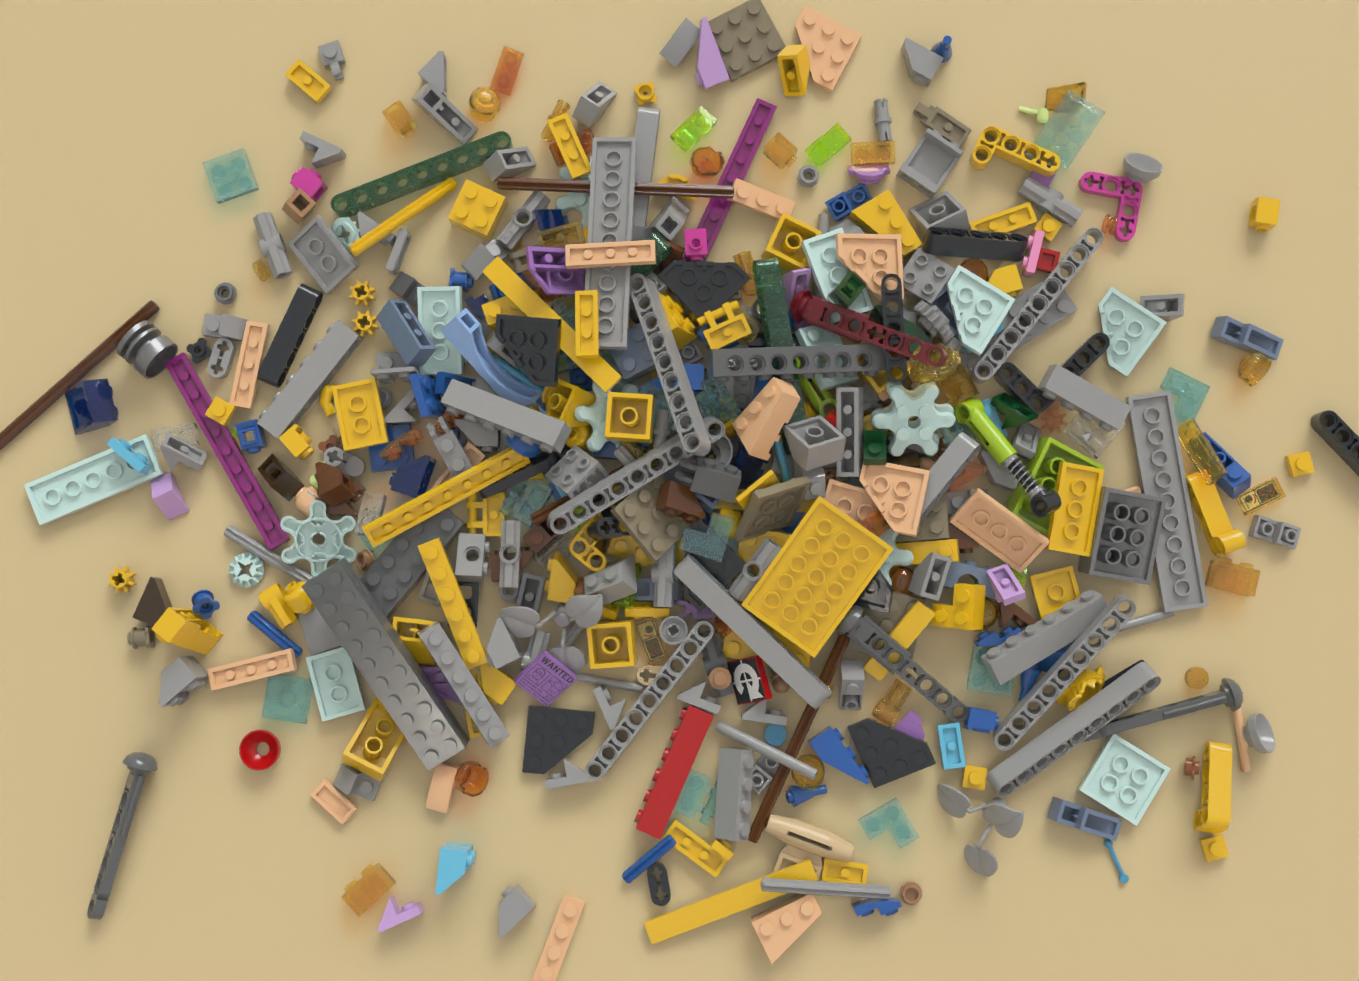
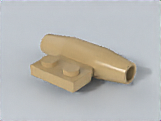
[764,814,854,879]

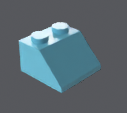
[435,842,476,895]

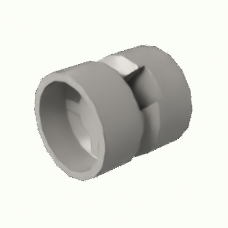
[659,616,688,645]

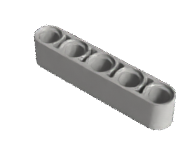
[919,432,981,524]

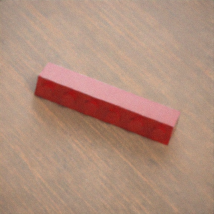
[634,704,714,839]

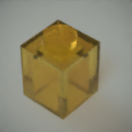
[382,100,417,139]
[763,132,798,170]

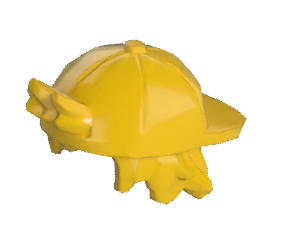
[1055,665,1106,712]

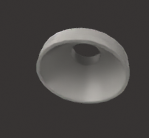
[1123,153,1163,183]
[1243,713,1275,754]

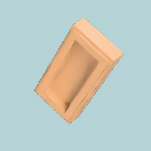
[310,778,359,825]

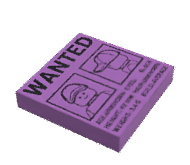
[514,650,577,707]

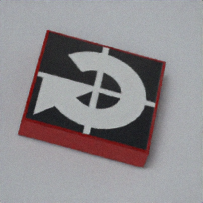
[727,655,772,705]

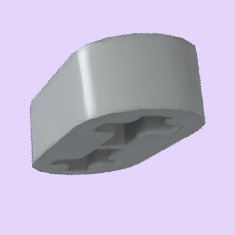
[207,338,236,379]

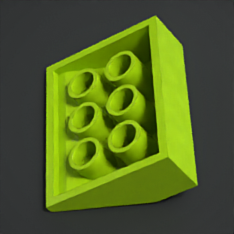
[1005,437,1104,537]

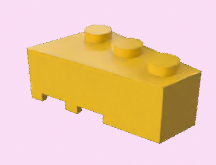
[849,189,923,260]
[151,607,224,655]

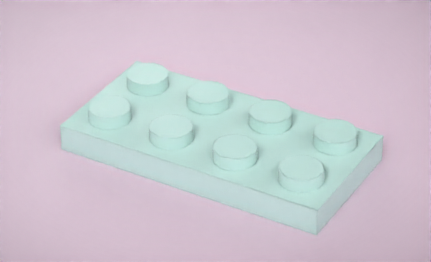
[801,228,874,324]
[417,286,464,374]

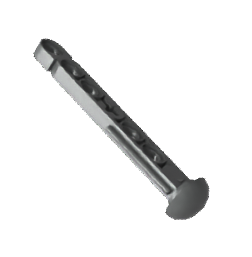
[836,605,969,723]
[1083,678,1243,742]
[87,752,158,920]

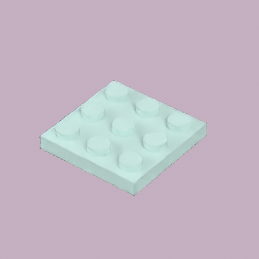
[1078,734,1171,826]

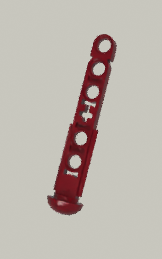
[789,290,947,367]

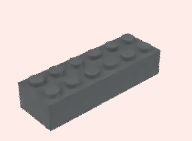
[360,508,466,620]

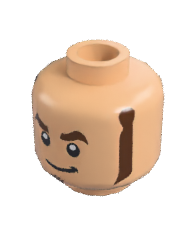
[295,486,328,517]

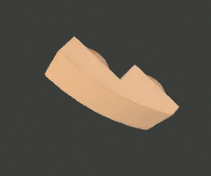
[426,762,459,814]

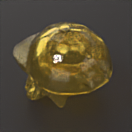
[906,343,962,384]

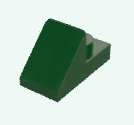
[828,270,866,308]
[990,393,1039,429]
[864,430,886,465]

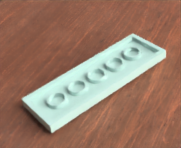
[24,434,164,526]

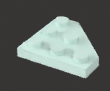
[946,265,1015,356]
[1098,287,1167,377]

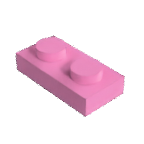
[1020,230,1044,278]

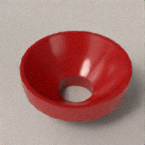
[239,730,281,770]

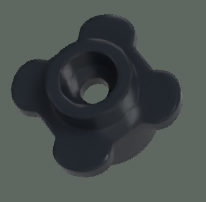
[186,338,212,364]

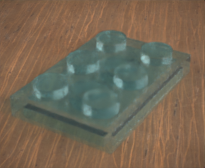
[1033,89,1105,169]

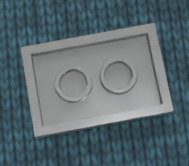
[288,216,359,294]

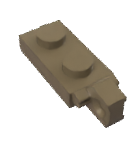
[913,102,972,147]

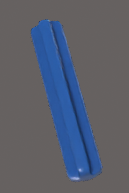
[247,611,303,658]
[622,835,676,883]

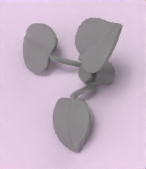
[500,594,603,675]
[937,783,1024,877]

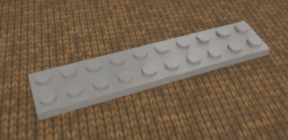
[585,137,637,350]
[1125,390,1208,613]

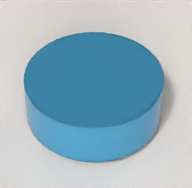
[764,724,787,746]

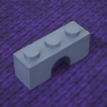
[943,560,996,600]

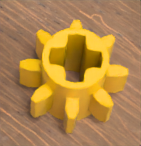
[349,280,376,307]
[352,310,380,338]
[108,566,137,593]

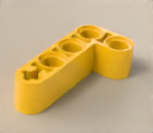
[969,126,1061,177]
[1186,469,1246,556]
[568,485,622,572]
[1193,741,1232,834]

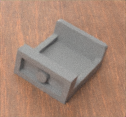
[896,128,963,199]

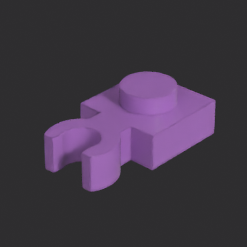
[677,601,715,619]

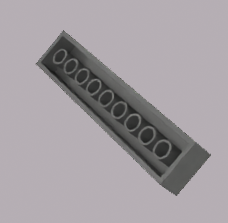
[301,557,470,771]

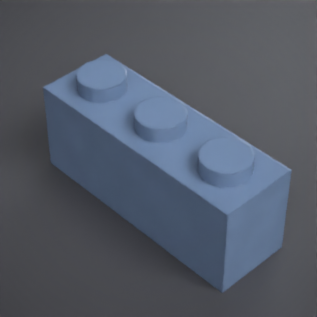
[376,299,437,366]

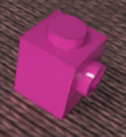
[290,166,328,202]
[684,228,708,262]

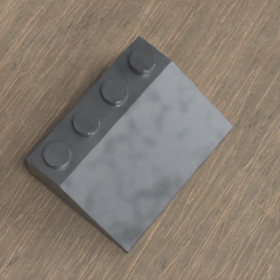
[1078,486,1167,585]

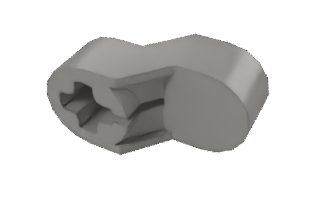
[323,447,366,477]

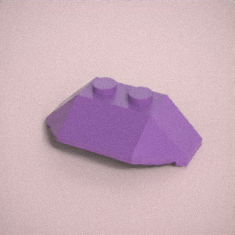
[526,246,586,296]

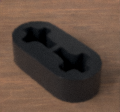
[647,862,671,906]

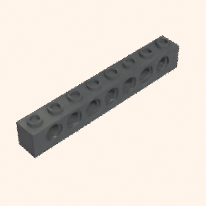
[706,344,885,382]

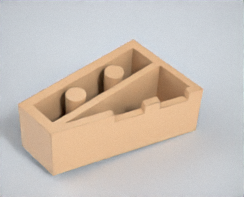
[732,377,801,461]
[751,894,822,964]

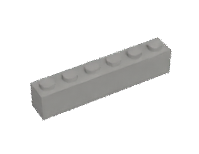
[257,320,363,440]
[440,379,572,453]
[981,589,1110,685]
[417,621,510,748]

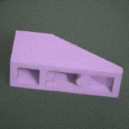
[694,17,730,90]

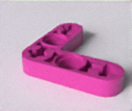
[1078,172,1143,242]

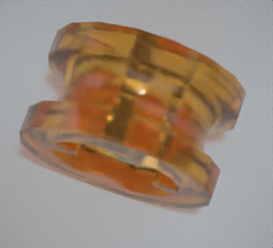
[1101,214,1118,235]

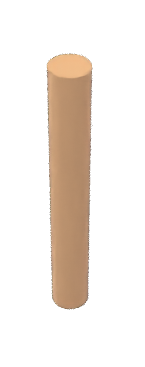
[1233,707,1251,772]

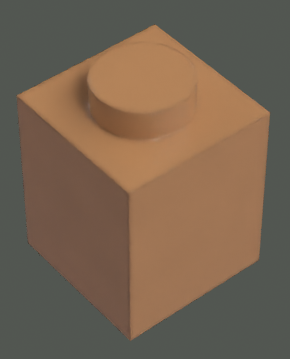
[282,188,316,224]

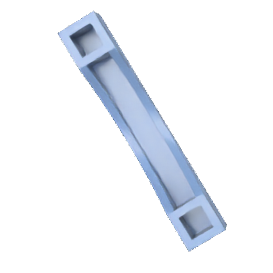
[440,308,547,414]

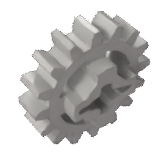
[913,300,954,342]

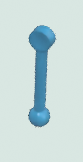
[1104,839,1129,883]

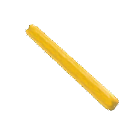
[349,177,457,256]

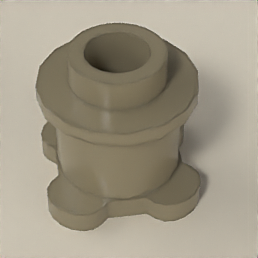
[127,626,156,649]

